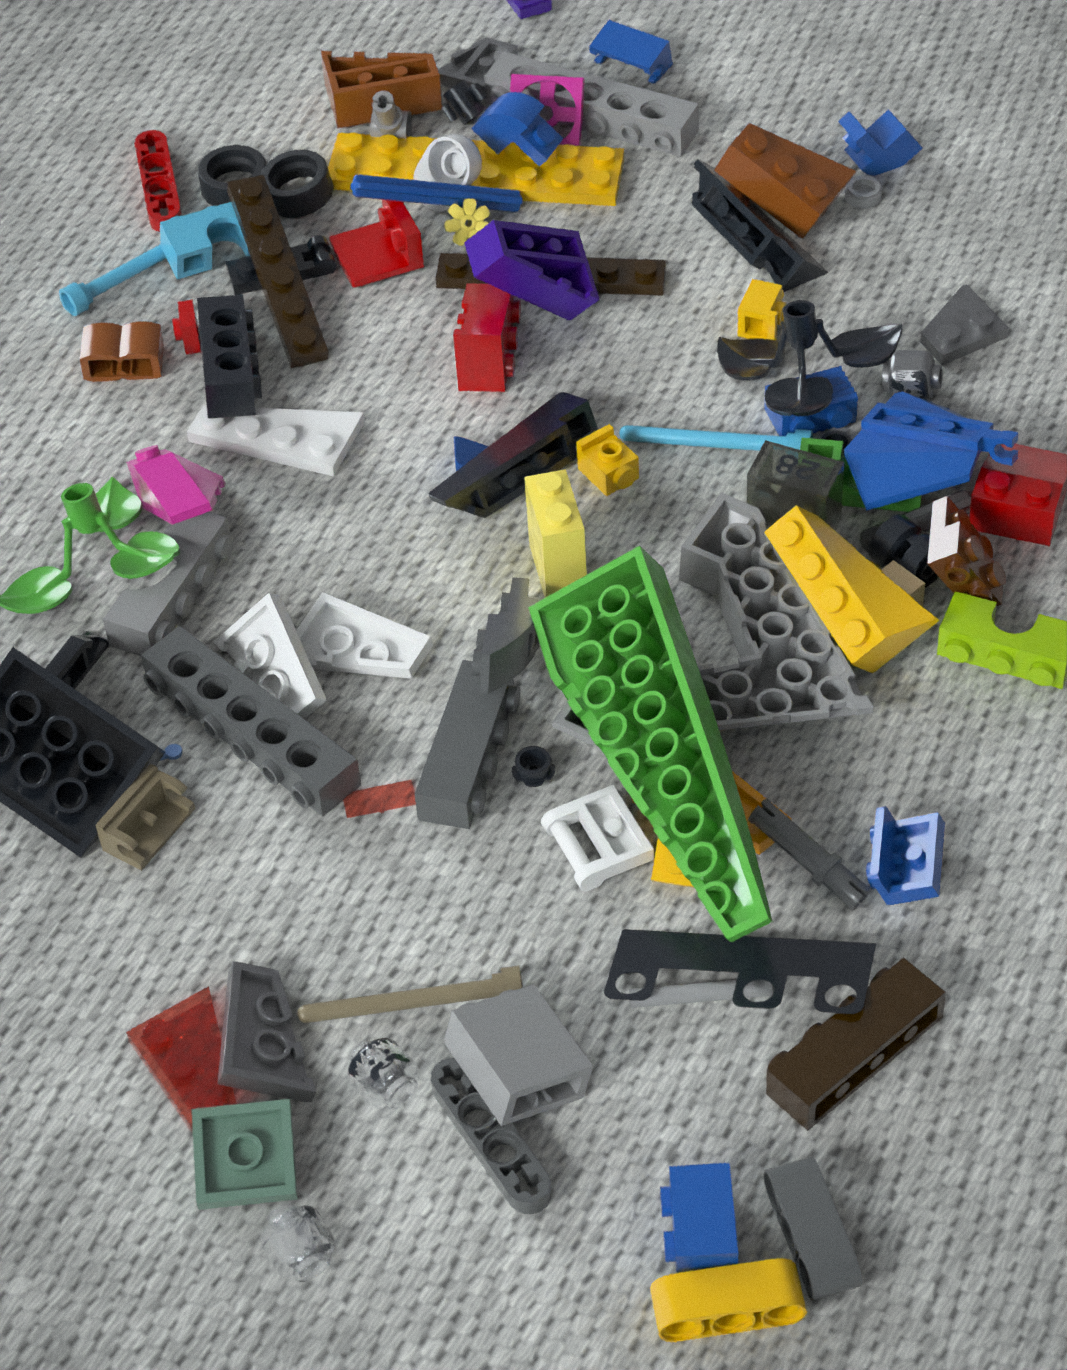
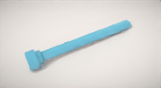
[59,245,166,317]
[619,425,813,459]

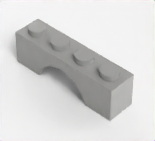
[103,512,234,656]

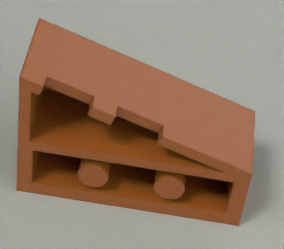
[321,51,442,129]
[714,123,856,238]

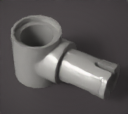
[370,91,412,139]

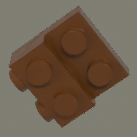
[927,496,1006,606]

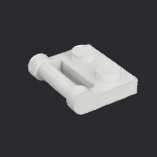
[541,785,654,892]

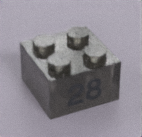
[747,440,844,530]

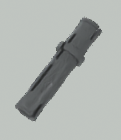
[748,798,872,911]

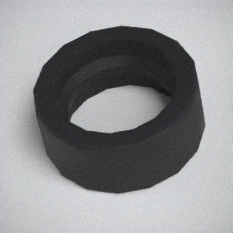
[198,145,266,206]
[261,149,334,218]

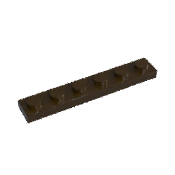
[227,175,329,368]
[435,253,666,296]

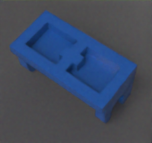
[589,20,673,84]

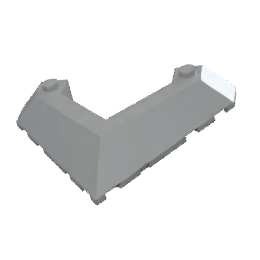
[553,492,874,745]

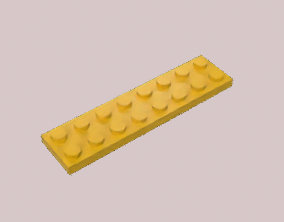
[328,132,625,206]

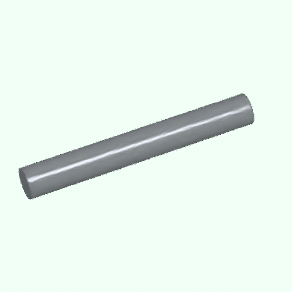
[629,980,772,1008]

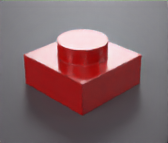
[172,300,201,355]

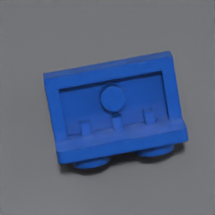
[866,806,945,905]

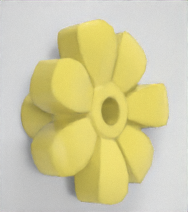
[444,198,490,246]

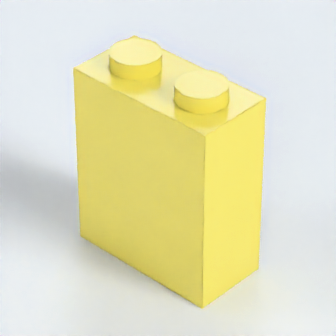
[524,469,587,598]

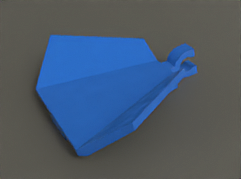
[844,392,1018,511]

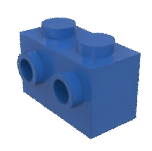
[660,1163,738,1273]

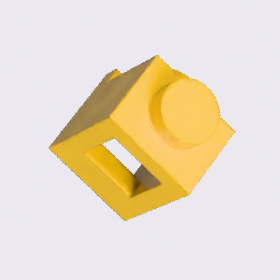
[737,279,787,341]
[576,424,639,496]

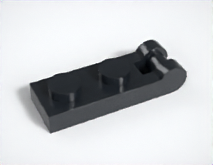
[226,235,337,295]

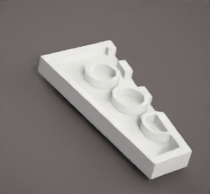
[187,405,365,476]

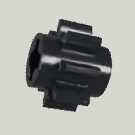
[441,79,487,125]

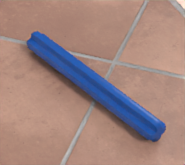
[351,174,523,212]

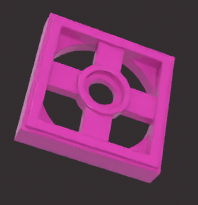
[510,74,585,146]

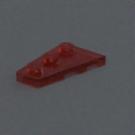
[126,986,237,1134]

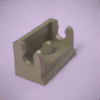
[96,763,195,871]

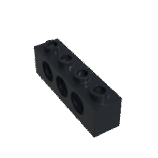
[197,295,262,419]

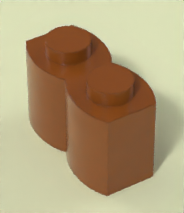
[80,321,164,382]

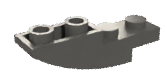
[472,577,544,694]

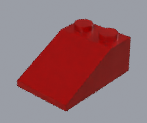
[969,444,1067,546]

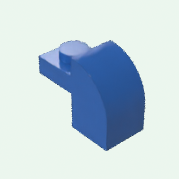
[471,92,564,167]
[838,109,923,176]

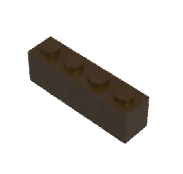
[766,957,946,1131]

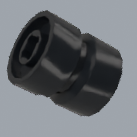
[869,514,939,588]

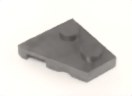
[437,37,518,92]
[920,284,1009,365]

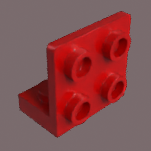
[329,200,424,287]

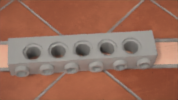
[484,51,699,157]

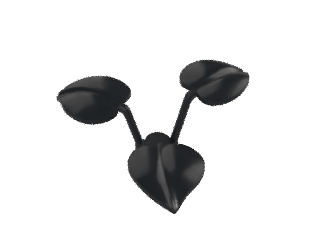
[717,300,903,416]

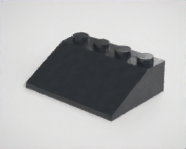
[0,647,165,858]

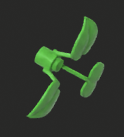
[0,477,180,614]

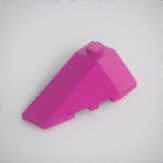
[126,445,226,525]

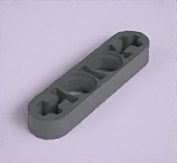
[431,1058,551,1214]

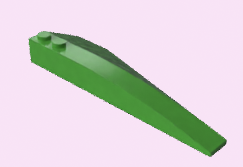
[528,546,773,942]

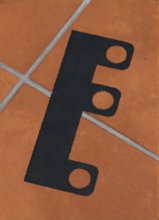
[604,929,876,1014]

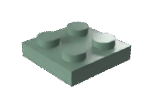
[192,1099,298,1210]

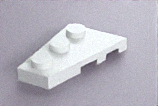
[296,592,433,679]
[213,593,327,719]

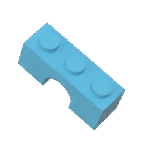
[160,202,283,279]

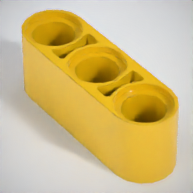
[650,1258,807,1342]

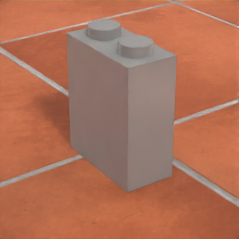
[444,984,593,1126]

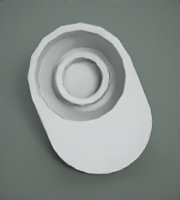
[414,134,482,212]

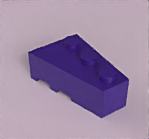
[464,220,600,320]

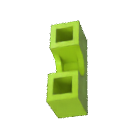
[937,591,1067,689]

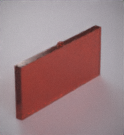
[343,780,416,818]

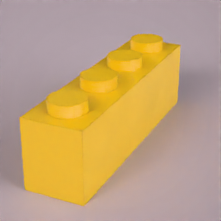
[764,505,940,673]

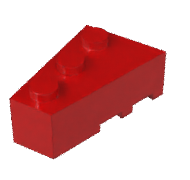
[453,283,521,392]

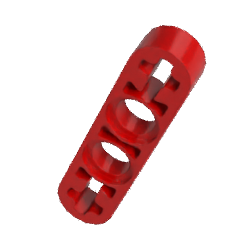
[134,130,182,232]

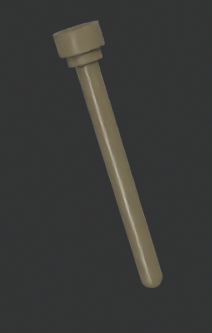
[297,965,523,1023]

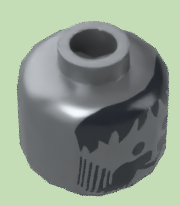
[882,350,943,401]

